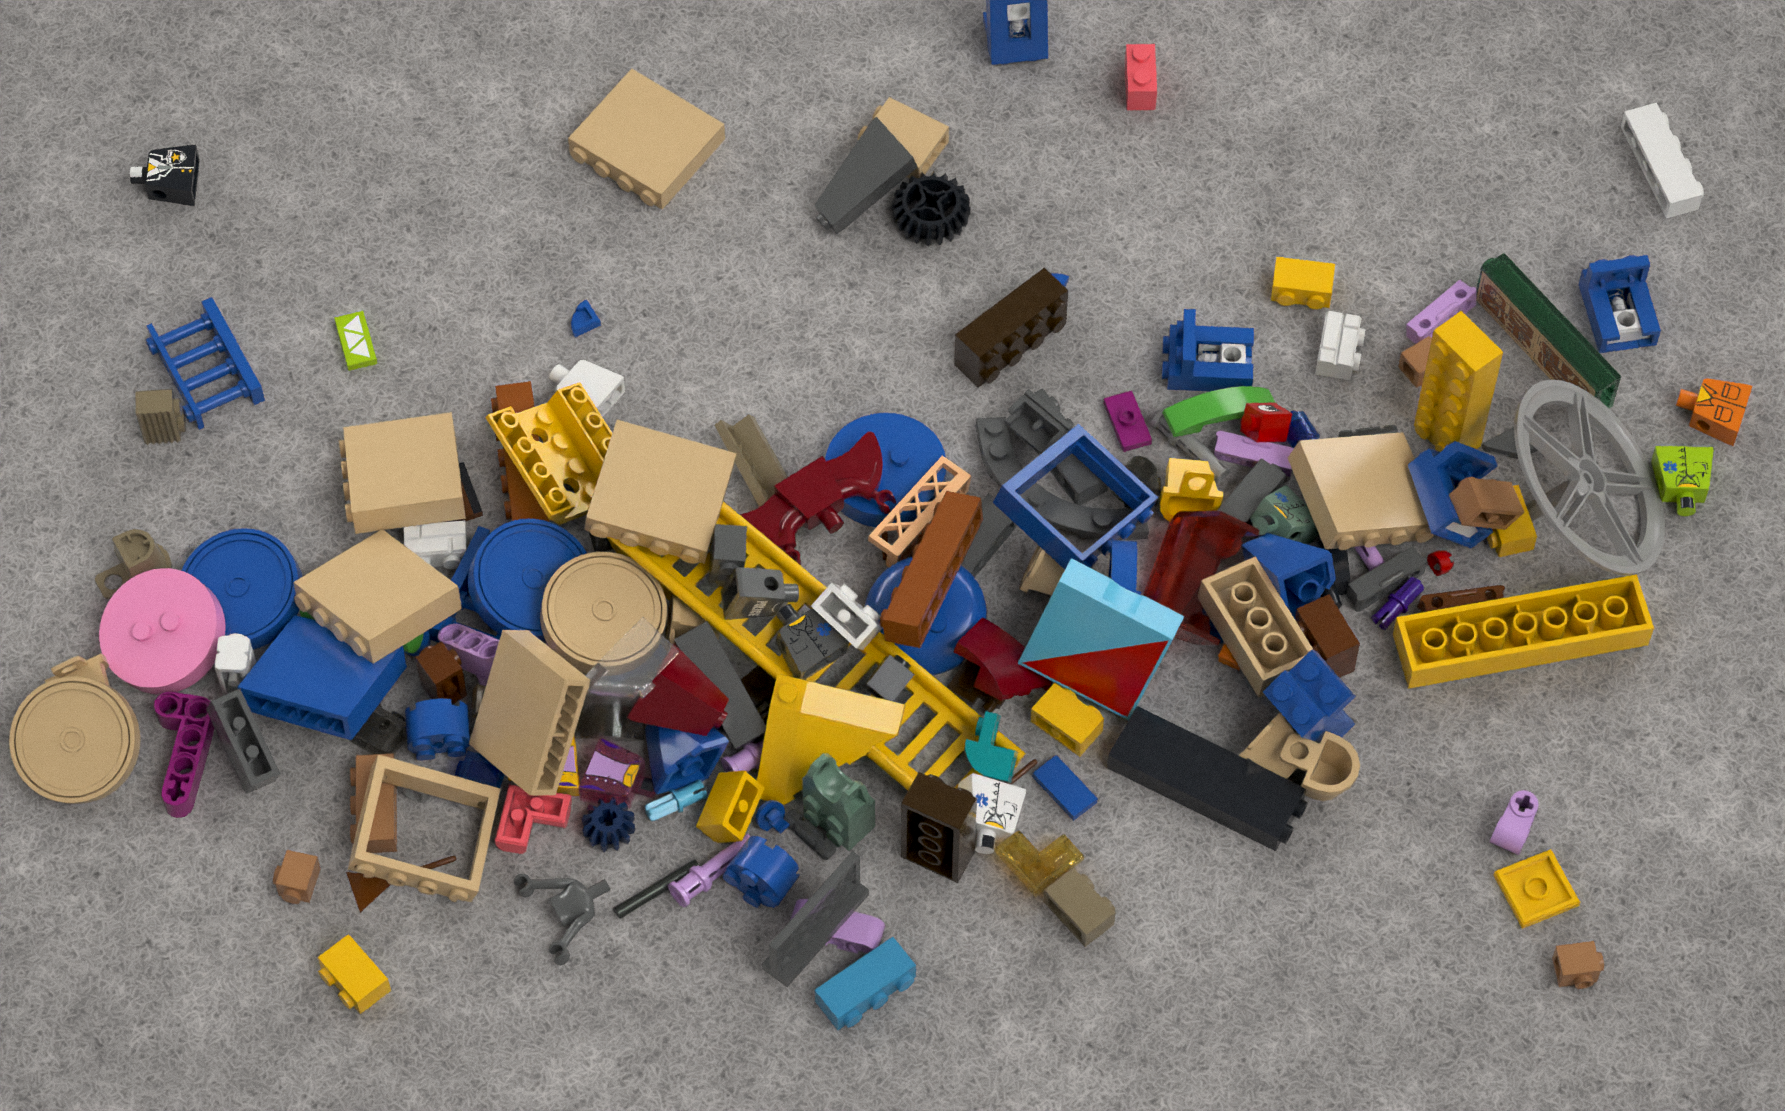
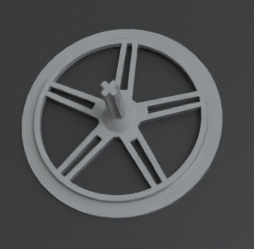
[1514,380,1665,576]

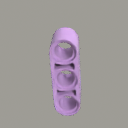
[438,623,499,680]
[790,899,885,954]

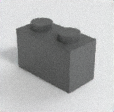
[709,524,747,587]

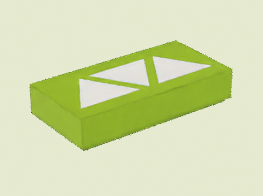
[334,311,378,371]

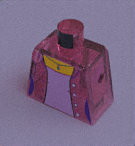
[578,737,656,808]

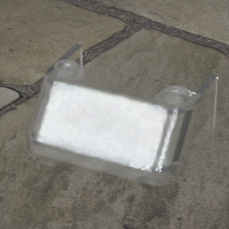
[583,617,679,710]

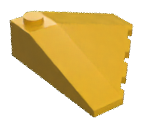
[757,674,906,805]

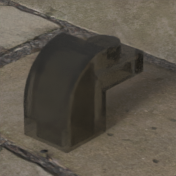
[574,704,645,741]

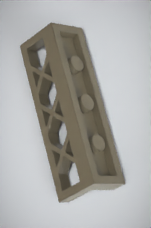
[714,414,787,507]

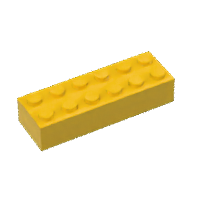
[1414,311,1503,452]

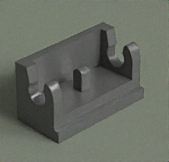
[1005,389,1073,454]

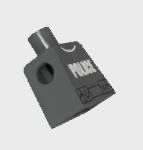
[721,567,799,620]

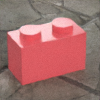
[1125,44,1157,110]

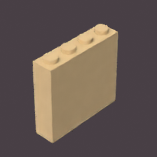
[568,69,725,209]
[339,412,466,534]
[584,420,737,564]
[1288,432,1434,550]
[293,529,462,664]
[469,630,591,796]

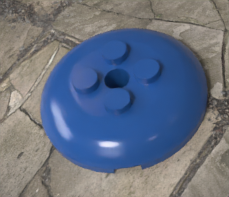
[864,557,987,675]

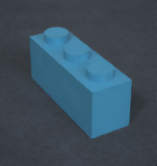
[814,937,916,1030]

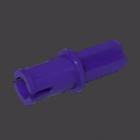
[1371,577,1424,631]

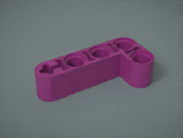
[154,692,215,818]

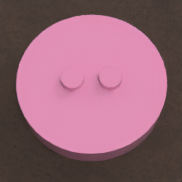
[99,568,226,694]

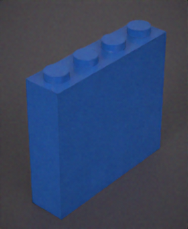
[237,615,407,740]

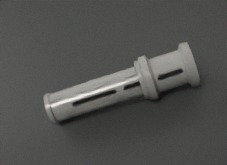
[1151,406,1230,484]

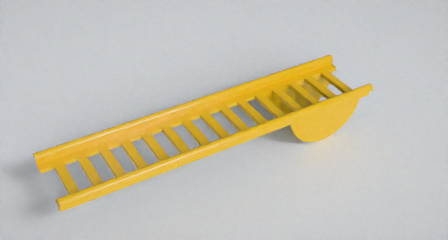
[607,501,1026,790]

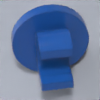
[756,800,790,834]

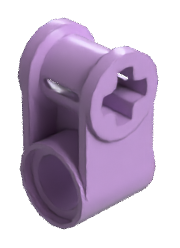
[1489,790,1539,855]

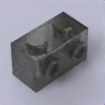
[347,704,407,755]

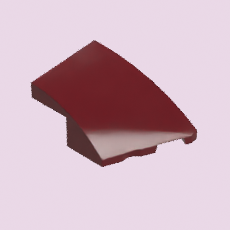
[954,617,1053,701]

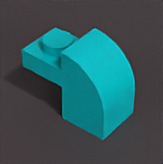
[965,711,1018,783]

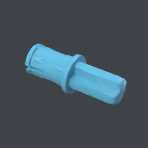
[644,780,708,821]

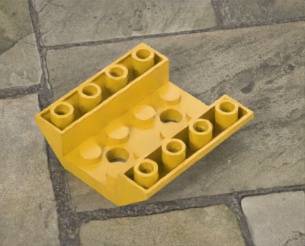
[485,382,612,525]

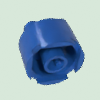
[405,699,470,761]
[723,836,800,908]

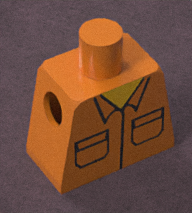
[1676,378,1752,446]

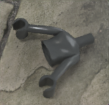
[514,874,611,966]

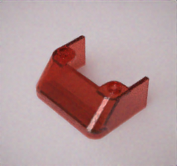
[1143,511,1260,645]

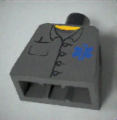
[776,604,849,680]

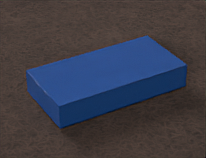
[1032,755,1098,821]

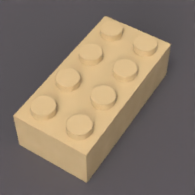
[1197,556,1313,698]

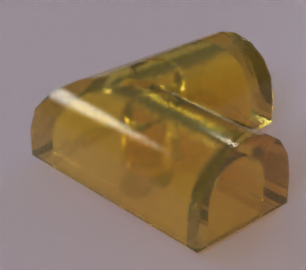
[994,830,1084,898]

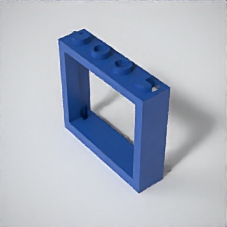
[993,424,1158,570]

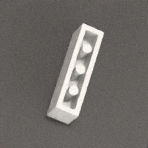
[1621,103,1704,218]

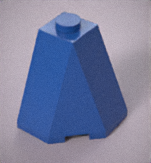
[1242,533,1336,619]
[645,724,729,795]

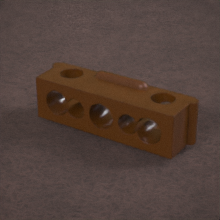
[1417,585,1505,613]

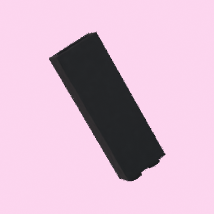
[1107,706,1308,851]

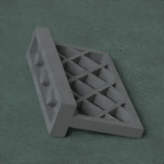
[762,851,869,987]

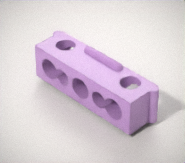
[1406,280,1476,344]
[1214,430,1294,477]

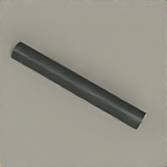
[613,859,700,919]

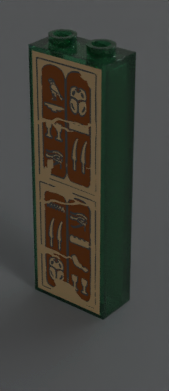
[1476,253,1621,409]

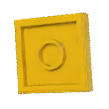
[1493,849,1581,929]

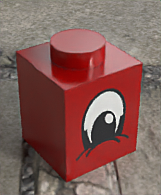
[1240,402,1292,443]

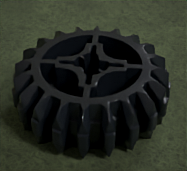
[892,171,971,246]

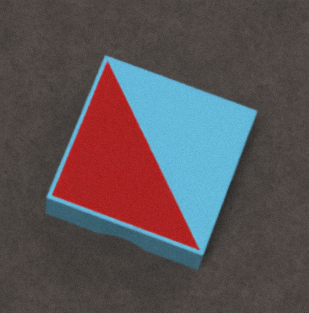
[1018,558,1184,721]

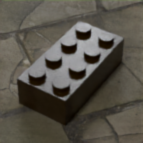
[954,268,1068,388]
[901,772,977,883]

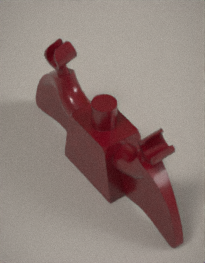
[740,432,897,565]

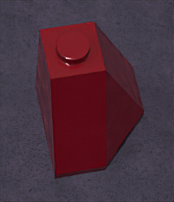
[627,644,729,736]

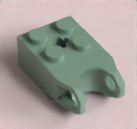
[802,753,875,851]

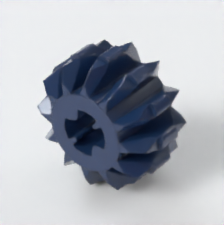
[582,797,636,852]

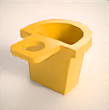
[1159,458,1223,526]

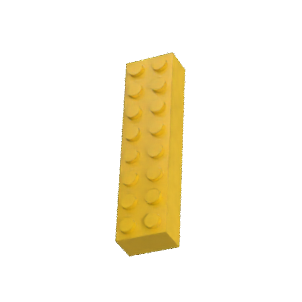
[1393,574,1654,689]

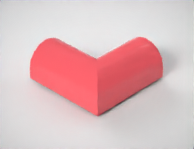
[495,784,572,854]

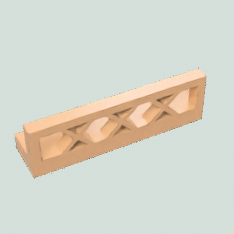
[868,455,971,567]

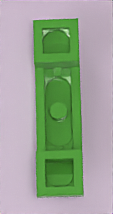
[1162,386,1275,437]

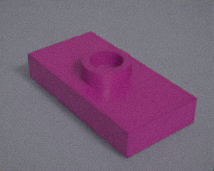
[1103,390,1152,452]

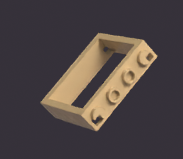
[348,754,500,902]

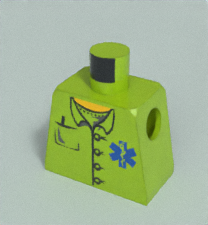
[1651,446,1714,517]

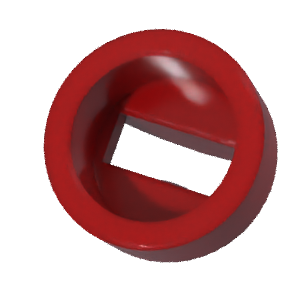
[1427,550,1454,576]

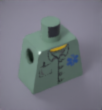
[1250,485,1319,544]

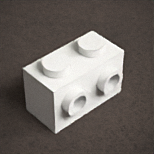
[811,583,883,650]

